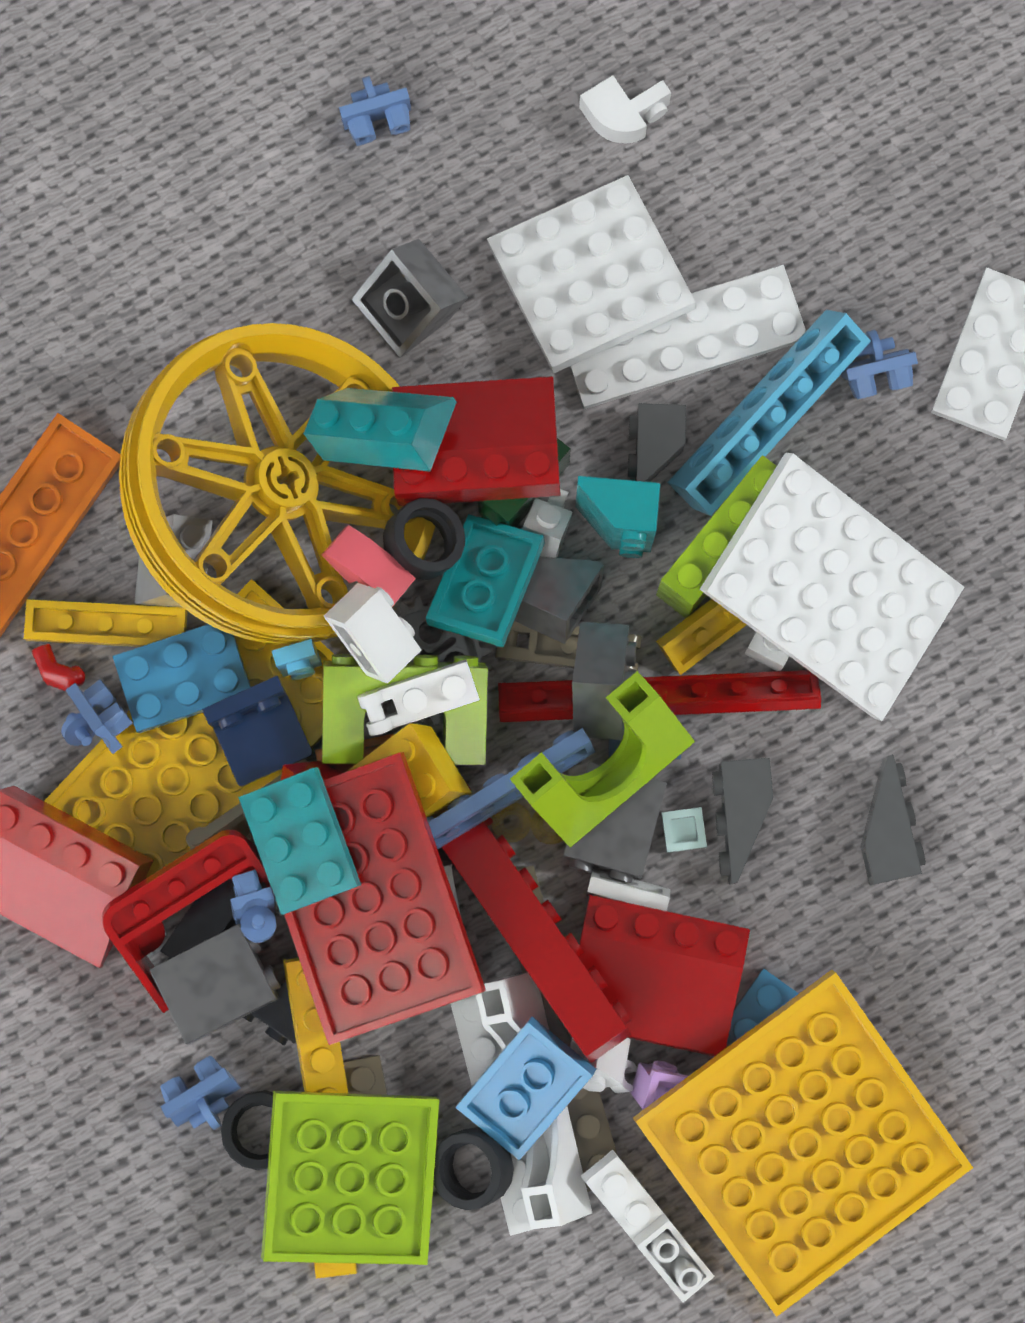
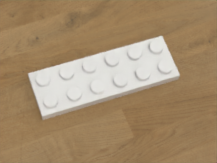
[570,265,806,409]

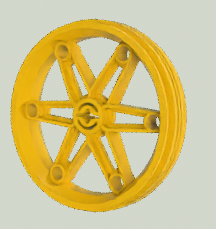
[119,323,435,644]

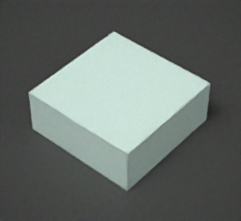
[661,807,707,853]

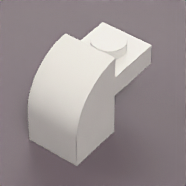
[579,75,671,143]

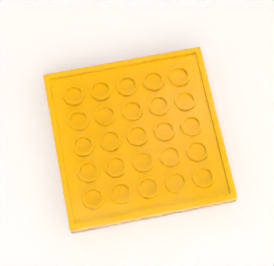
[633,969,973,1317]

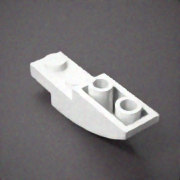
[581,1150,715,1303]

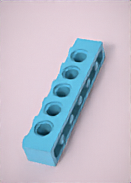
[667,310,871,516]

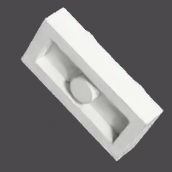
[587,869,670,911]

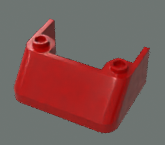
[102,830,275,1013]

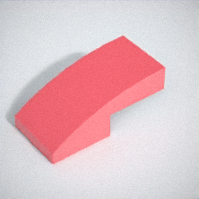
[321,525,416,607]

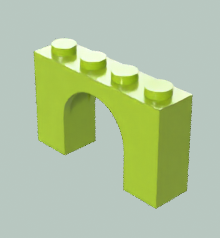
[656,455,777,619]
[322,654,488,765]
[510,671,695,848]

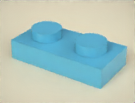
[272,639,322,680]

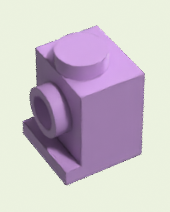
[630,1061,688,1110]

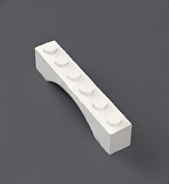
[476,972,592,1229]

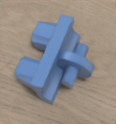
[339,76,411,146]
[841,330,918,399]
[61,679,133,754]
[230,870,277,943]
[160,1056,241,1130]

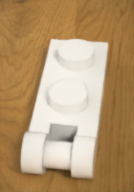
[357,659,479,736]

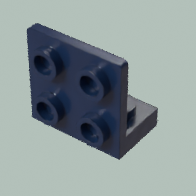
[202,676,313,787]

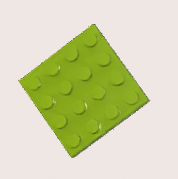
[261,1091,439,1265]

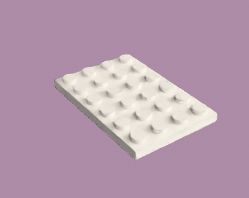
[700,453,964,721]

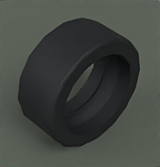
[383,498,465,580]
[221,1090,273,1171]
[433,1127,514,1210]

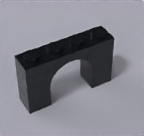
[160,879,296,1046]

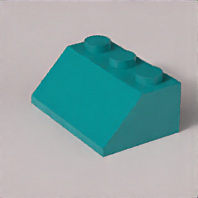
[303,388,457,471]
[575,476,660,558]

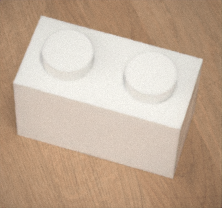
[324,583,421,684]

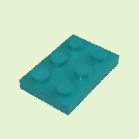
[426,514,545,648]
[238,767,361,915]

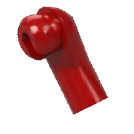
[31,644,85,691]

